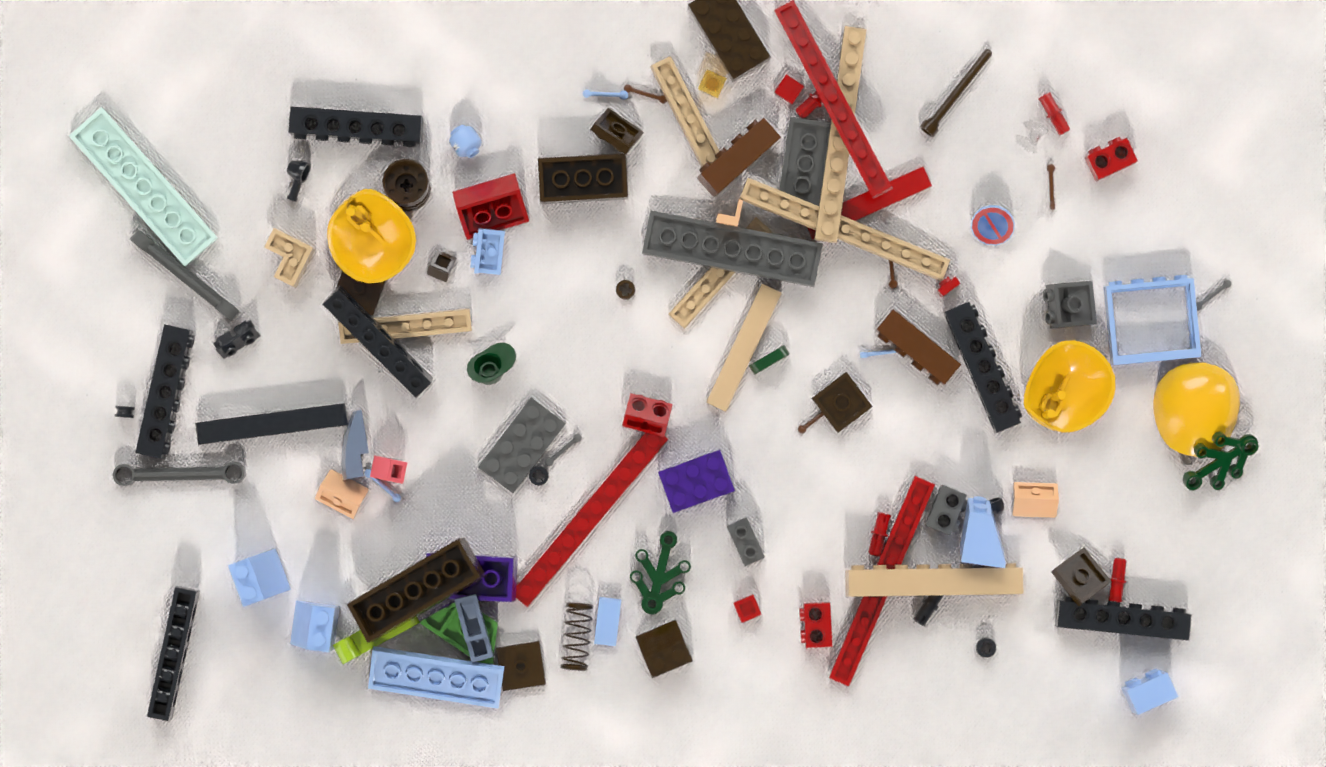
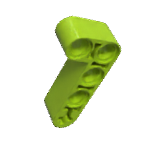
[332,617,420,664]

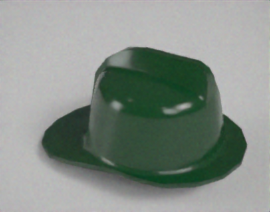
[467,343,516,385]

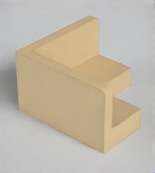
[264,228,316,288]

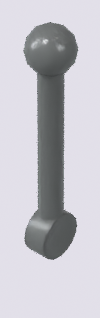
[1196,279,1232,311]
[545,434,582,466]

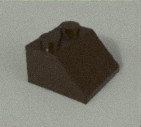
[635,619,693,678]

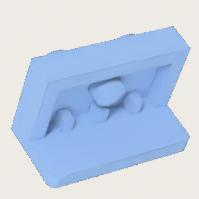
[470,228,505,275]

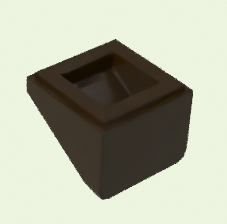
[427,250,457,282]

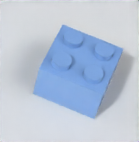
[1121,668,1178,715]

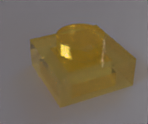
[698,69,727,99]

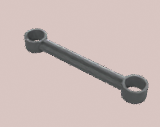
[130,229,240,321]
[113,462,246,486]

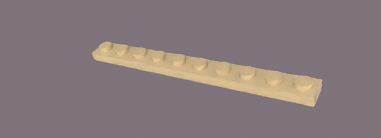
[814,26,867,243]
[739,178,950,281]

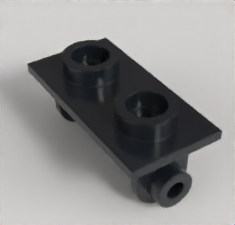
[213,320,261,359]

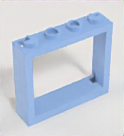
[1103,275,1201,366]

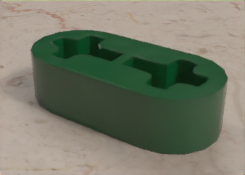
[749,345,790,375]

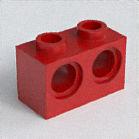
[1085,136,1138,181]
[622,393,673,437]
[799,602,833,648]

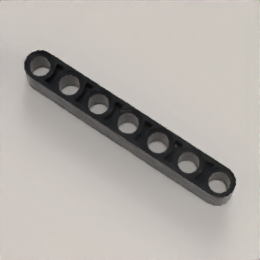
[195,403,348,445]

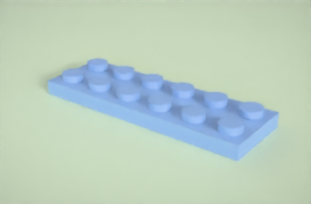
[368,646,504,709]

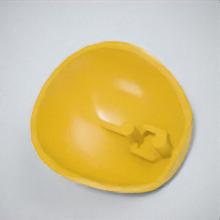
[327,189,416,283]
[1023,340,1116,433]
[1153,362,1240,457]

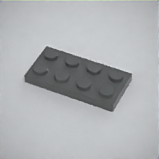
[779,117,831,206]
[478,397,566,493]

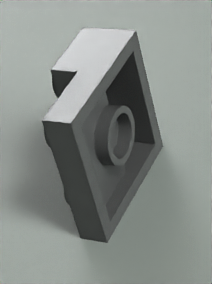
[1043,281,1097,329]

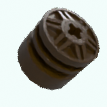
[382,159,431,212]

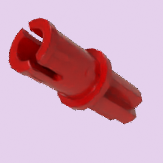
[795,91,822,119]
[1038,92,1070,135]
[868,512,891,557]
[1108,558,1127,602]

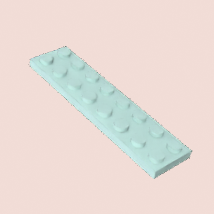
[69,107,218,267]

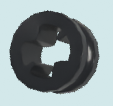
[114,406,135,418]
[529,466,549,486]
[976,638,996,658]

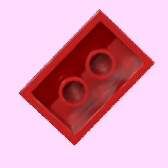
[452,173,530,240]

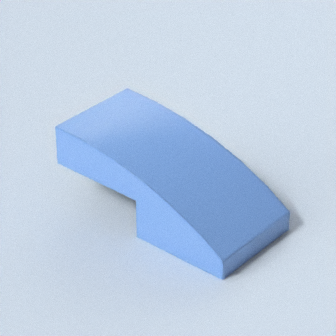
[594,597,621,646]

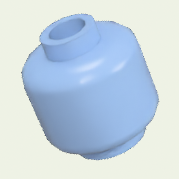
[449,125,482,158]

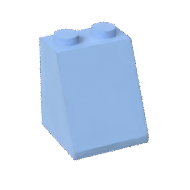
[960,496,1006,568]
[228,548,291,607]
[290,600,340,652]

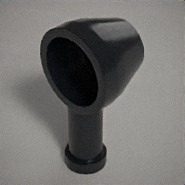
[287,161,311,202]

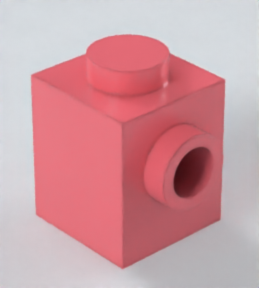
[370,455,408,484]

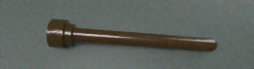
[919,49,992,137]

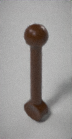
[624,84,667,104]
[1047,164,1055,210]
[889,260,898,289]
[798,412,824,434]

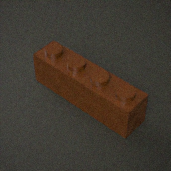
[697,118,781,197]
[875,309,962,386]

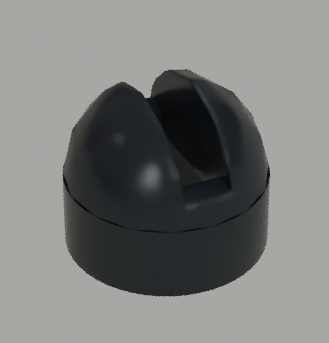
[988,497,1004,515]

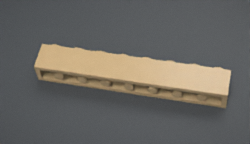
[845,563,1023,596]

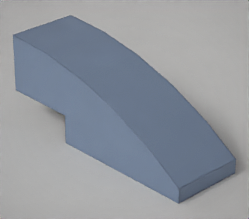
[341,410,369,480]
[454,594,494,662]

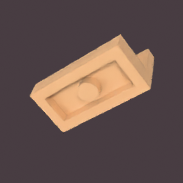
[716,199,743,227]
[315,469,369,519]
[1012,482,1059,518]

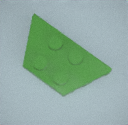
[420,602,498,665]

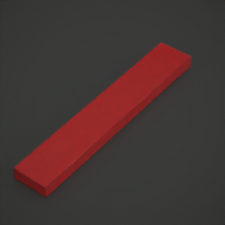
[806,166,932,240]

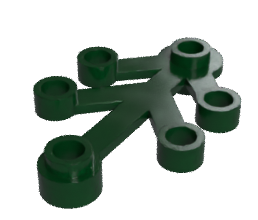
[1183,432,1259,491]
[630,531,691,615]

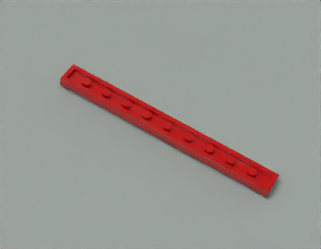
[774,0,893,199]
[516,432,668,607]
[828,476,935,687]

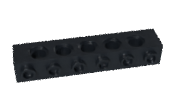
[288,106,423,147]
[322,285,433,398]
[943,302,1022,433]
[135,324,195,459]
[147,586,200,721]
[1055,596,1192,641]

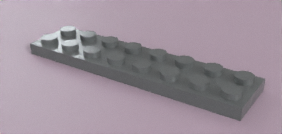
[642,210,823,287]

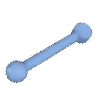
[582,89,628,100]
[860,349,896,358]
[364,469,401,502]

